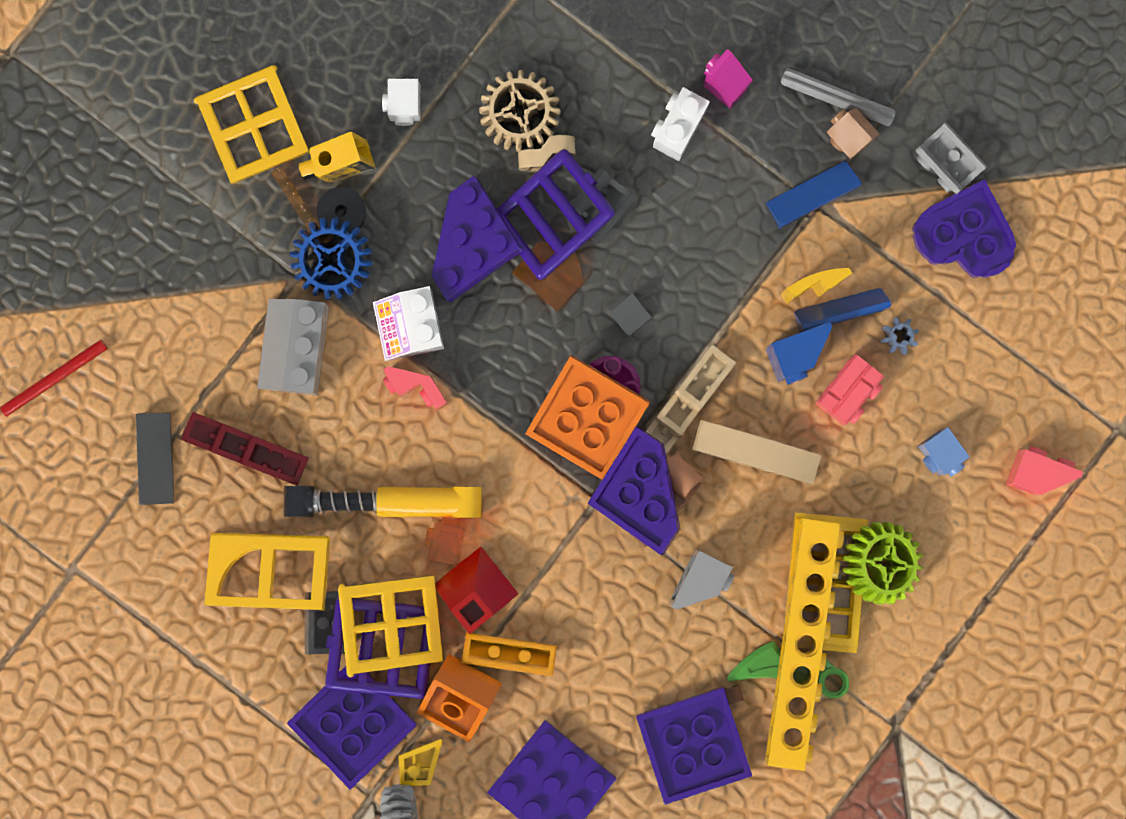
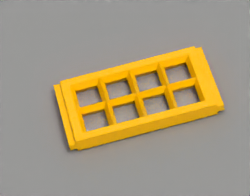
[784,512,868,653]

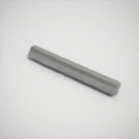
[781,68,896,126]

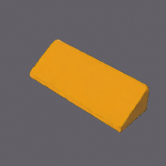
[461,632,557,677]

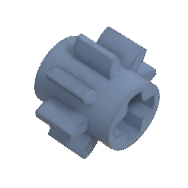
[880,317,919,355]

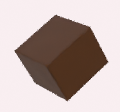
[724,684,744,705]

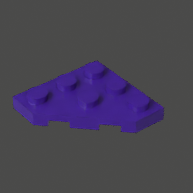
[432,176,523,302]
[587,427,681,555]

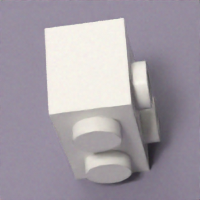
[651,87,710,161]

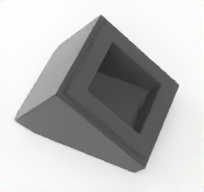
[609,293,651,337]

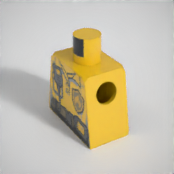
[299,131,376,182]

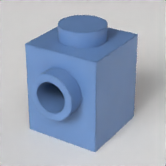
[918,427,969,477]

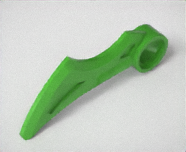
[727,641,849,698]

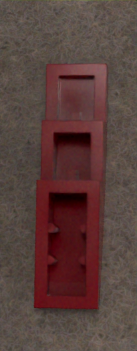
[180,411,309,486]

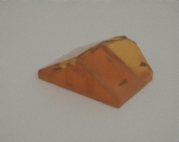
[512,242,584,312]

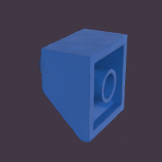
[765,322,832,385]

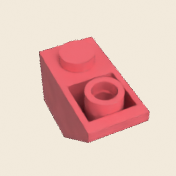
[1006,446,1083,495]

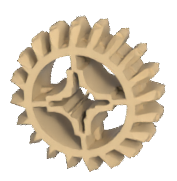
[479,70,561,152]

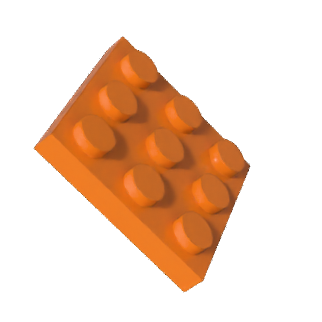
[525,355,651,479]

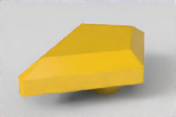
[398,739,443,786]

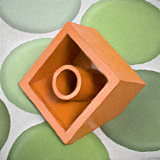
[417,654,502,743]

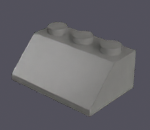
[257,299,329,396]

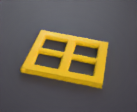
[194,65,310,185]
[338,576,443,677]

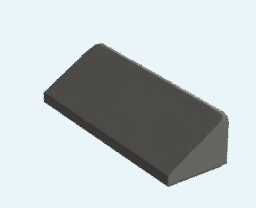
[136,413,174,505]

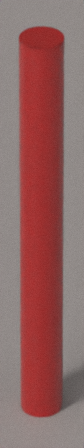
[0,339,108,417]

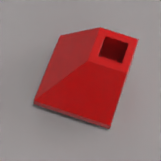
[435,547,519,634]

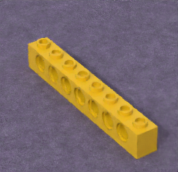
[765,518,844,771]

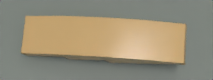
[646,345,736,454]
[692,420,821,484]

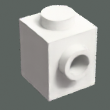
[382,79,421,126]

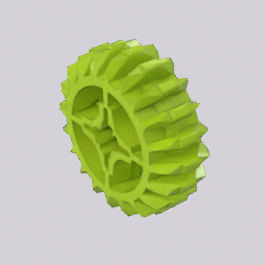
[842,522,924,605]

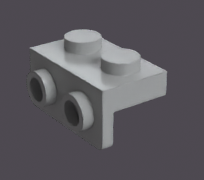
[915,122,987,195]

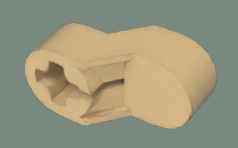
[518,135,576,172]

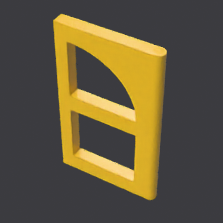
[204,532,330,610]

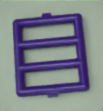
[497,149,615,280]
[325,597,431,699]

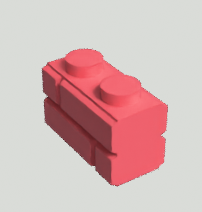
[815,354,884,426]

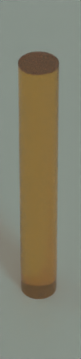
[271,167,330,245]

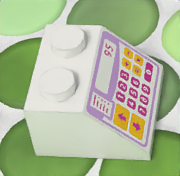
[373,286,444,362]

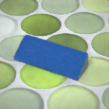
[766,161,862,229]
[794,288,891,332]

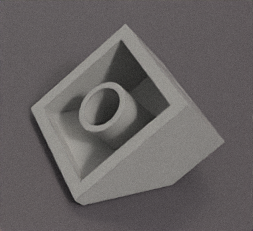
[668,549,734,609]

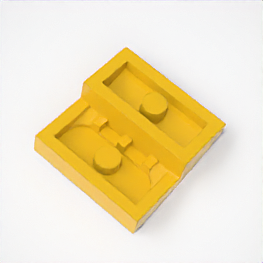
[780,268,852,304]

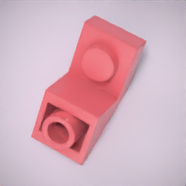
[383,366,448,410]

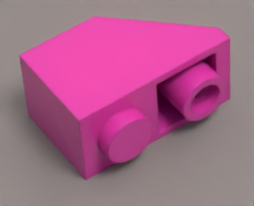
[703,49,752,109]

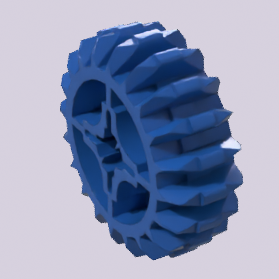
[290,217,373,300]

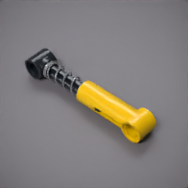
[283,486,482,518]

